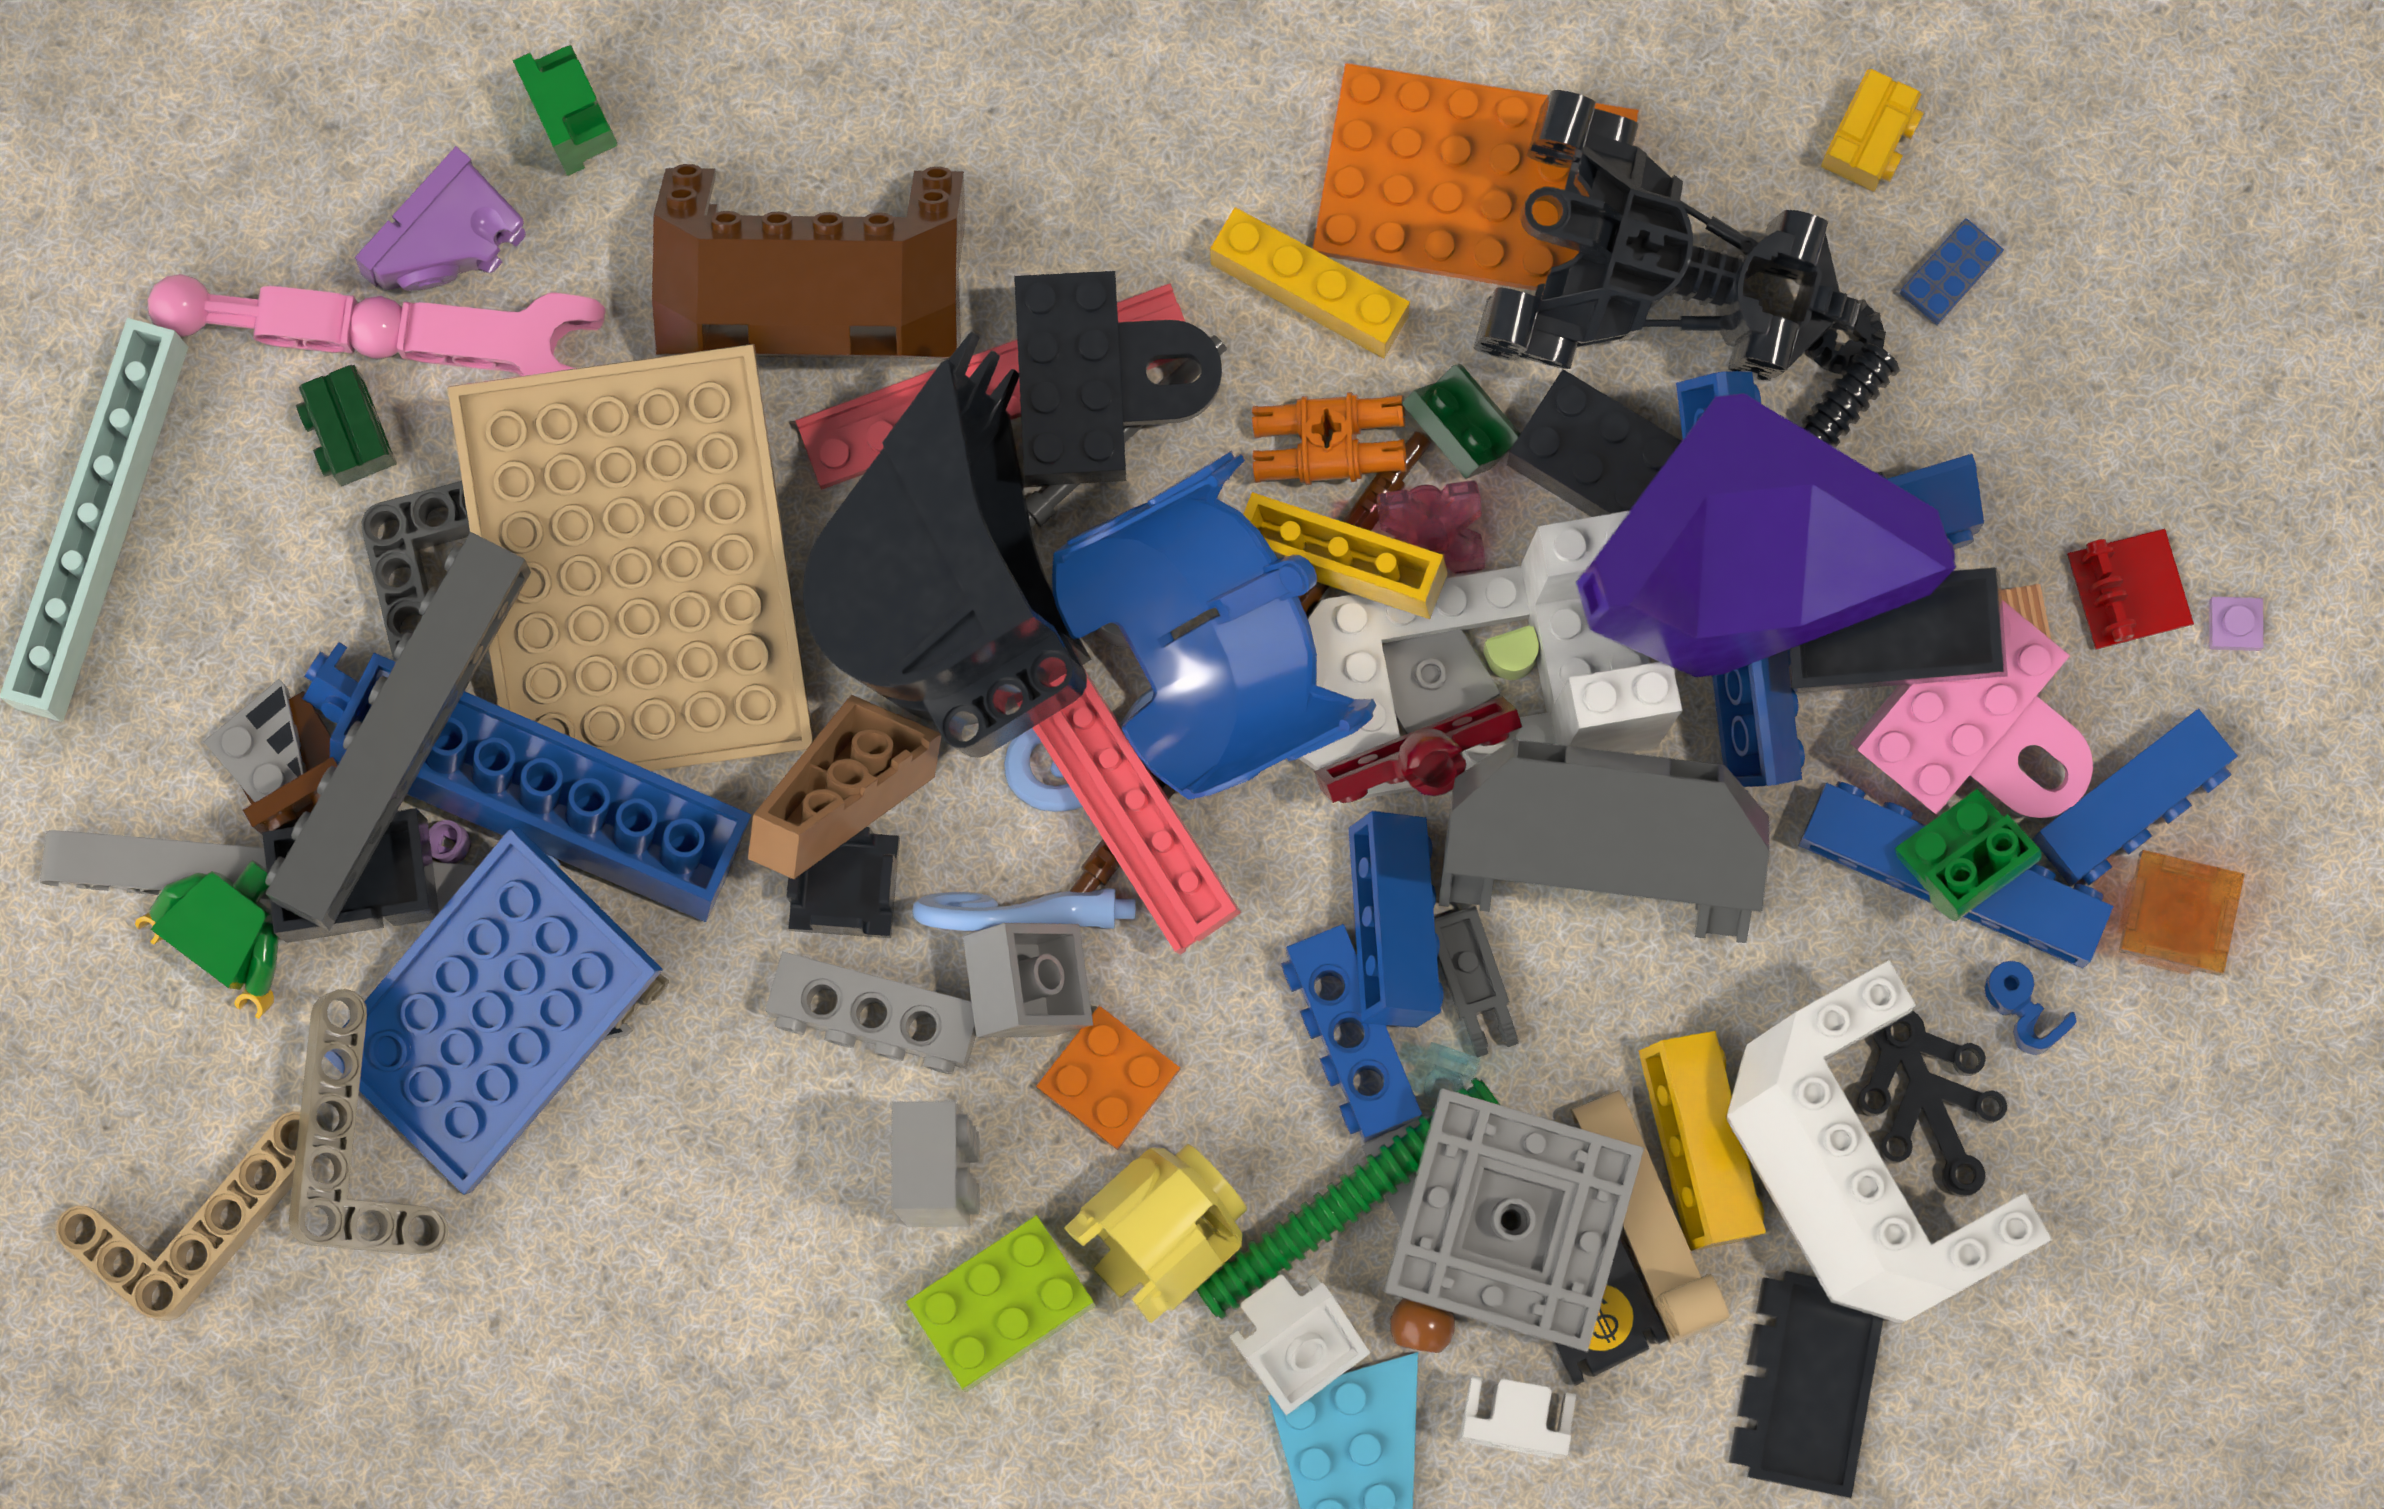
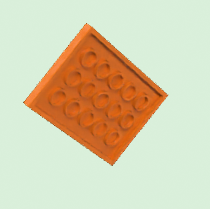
[1313,63,1639,291]

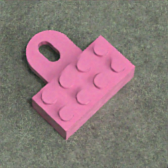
[1850,600,2093,818]

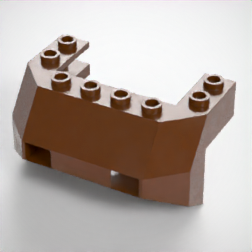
[652,164,965,359]

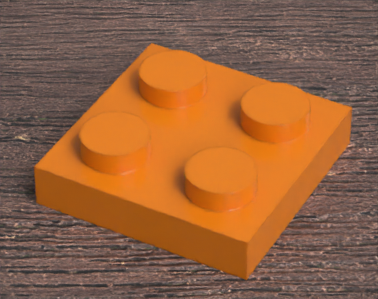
[1036,1005,1181,1150]

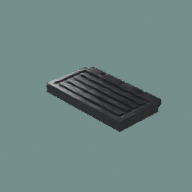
[1728,1271,1884,1499]

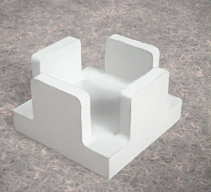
[1229,1274,1370,1416]
[1459,1375,1576,1460]

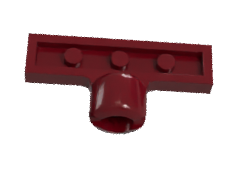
[1314,696,1522,803]

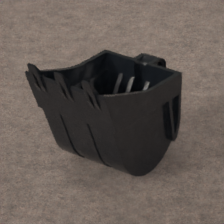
[803,332,1092,758]

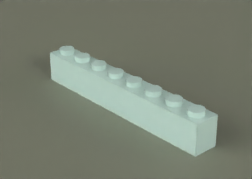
[0,318,189,722]

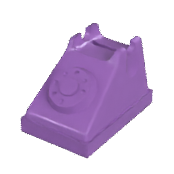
[355,146,526,291]

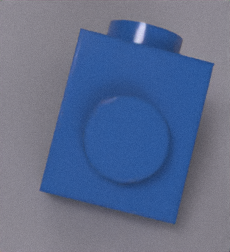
[303,642,359,724]

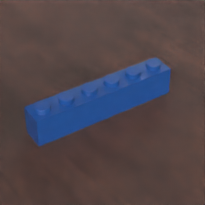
[1798,781,2114,969]

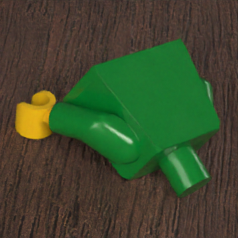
[135,860,279,1019]

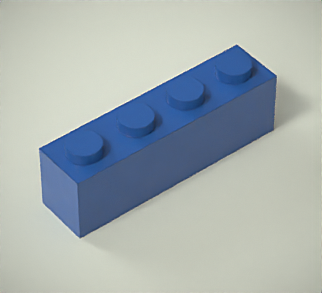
[2032,708,2238,887]
[1348,811,1444,1028]

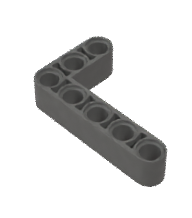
[361,481,470,662]

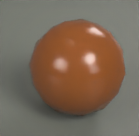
[1390,1298,1455,1353]

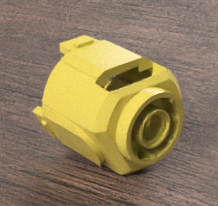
[1064,1144,1247,1323]

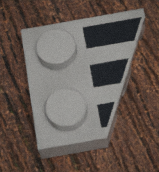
[203,679,307,802]

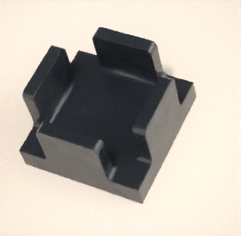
[787,827,900,938]

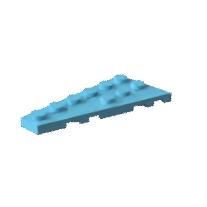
[1268,1352,1418,1509]

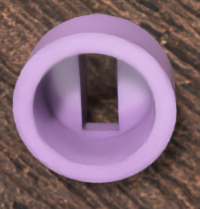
[429,820,471,864]

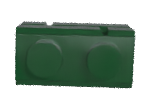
[296,365,397,487]

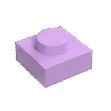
[2209,597,2263,651]

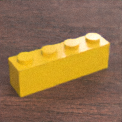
[1210,207,1410,359]
[1243,492,1448,619]
[1638,1031,1766,1252]

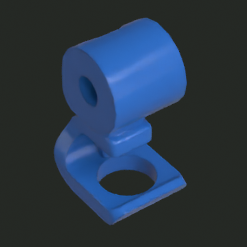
[1984,961,2077,1055]

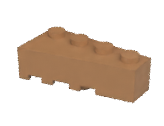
[748,694,941,879]

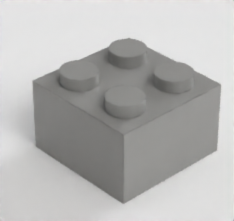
[963,923,1093,1038]

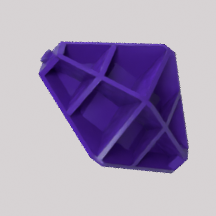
[1576,393,1956,677]

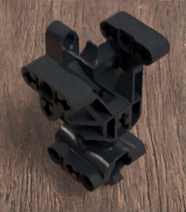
[1473,90,1861,381]

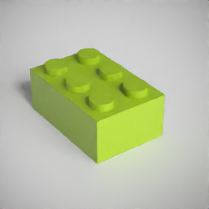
[905,1215,1096,1392]

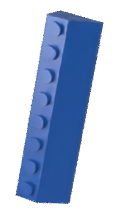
[1676,371,1805,787]
[330,653,752,922]

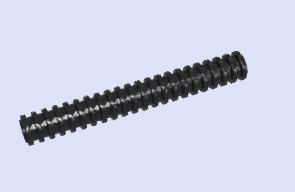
[1801,342,1900,448]

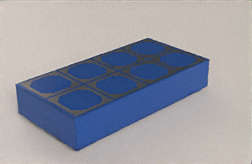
[1899,218,2004,326]

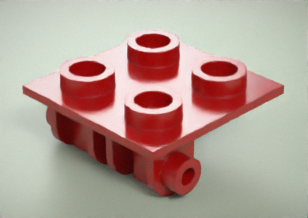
[2067,529,2194,650]

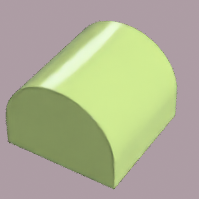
[1483,625,1539,680]

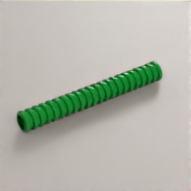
[1196,1077,1500,1320]

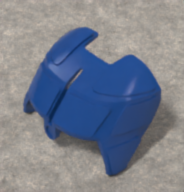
[1052,451,1377,800]

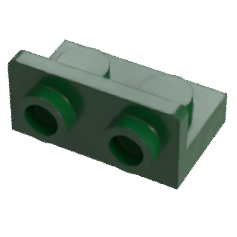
[1402,364,1521,479]

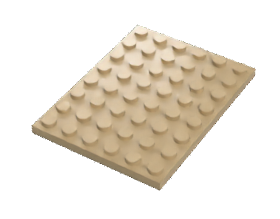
[447,344,814,771]

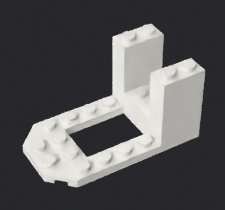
[1299,511,1682,799]

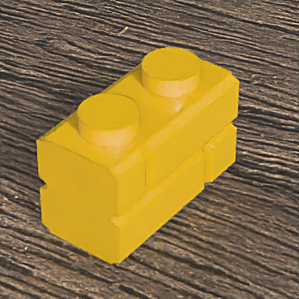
[1821,69,1924,192]

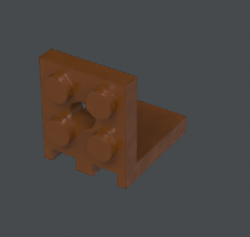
[241,691,339,835]

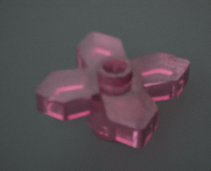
[1377,480,1485,574]

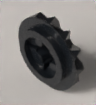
[1808,299,1886,375]

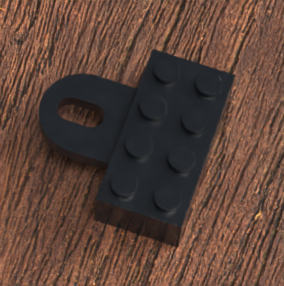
[1014,271,1222,486]

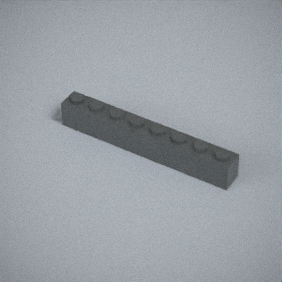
[266,532,531,931]

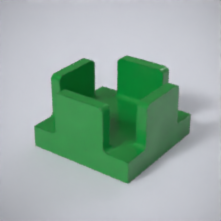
[512,45,618,176]

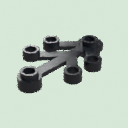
[1858,1011,2007,1197]

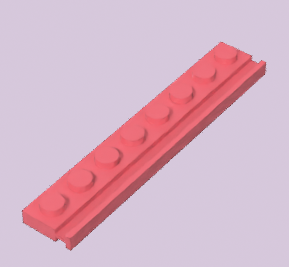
[795,283,1185,490]
[1017,670,1241,955]

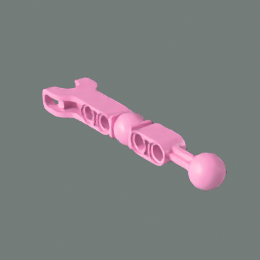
[148,274,606,376]

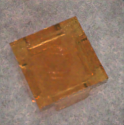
[2117,850,2245,976]

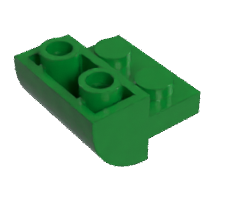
[1895,788,2042,921]

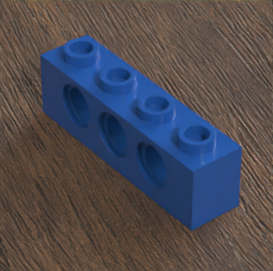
[1281,924,1422,1142]

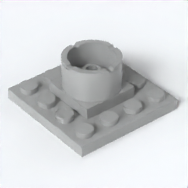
[1383,1088,1644,1352]

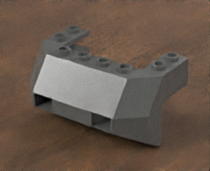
[1438,739,1770,943]

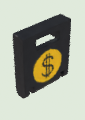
[1552,1238,1668,1386]

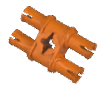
[1252,392,1407,485]

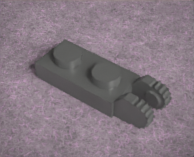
[1434,906,1519,1058]

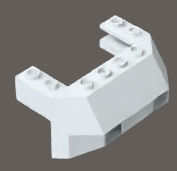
[1726,960,2052,1324]

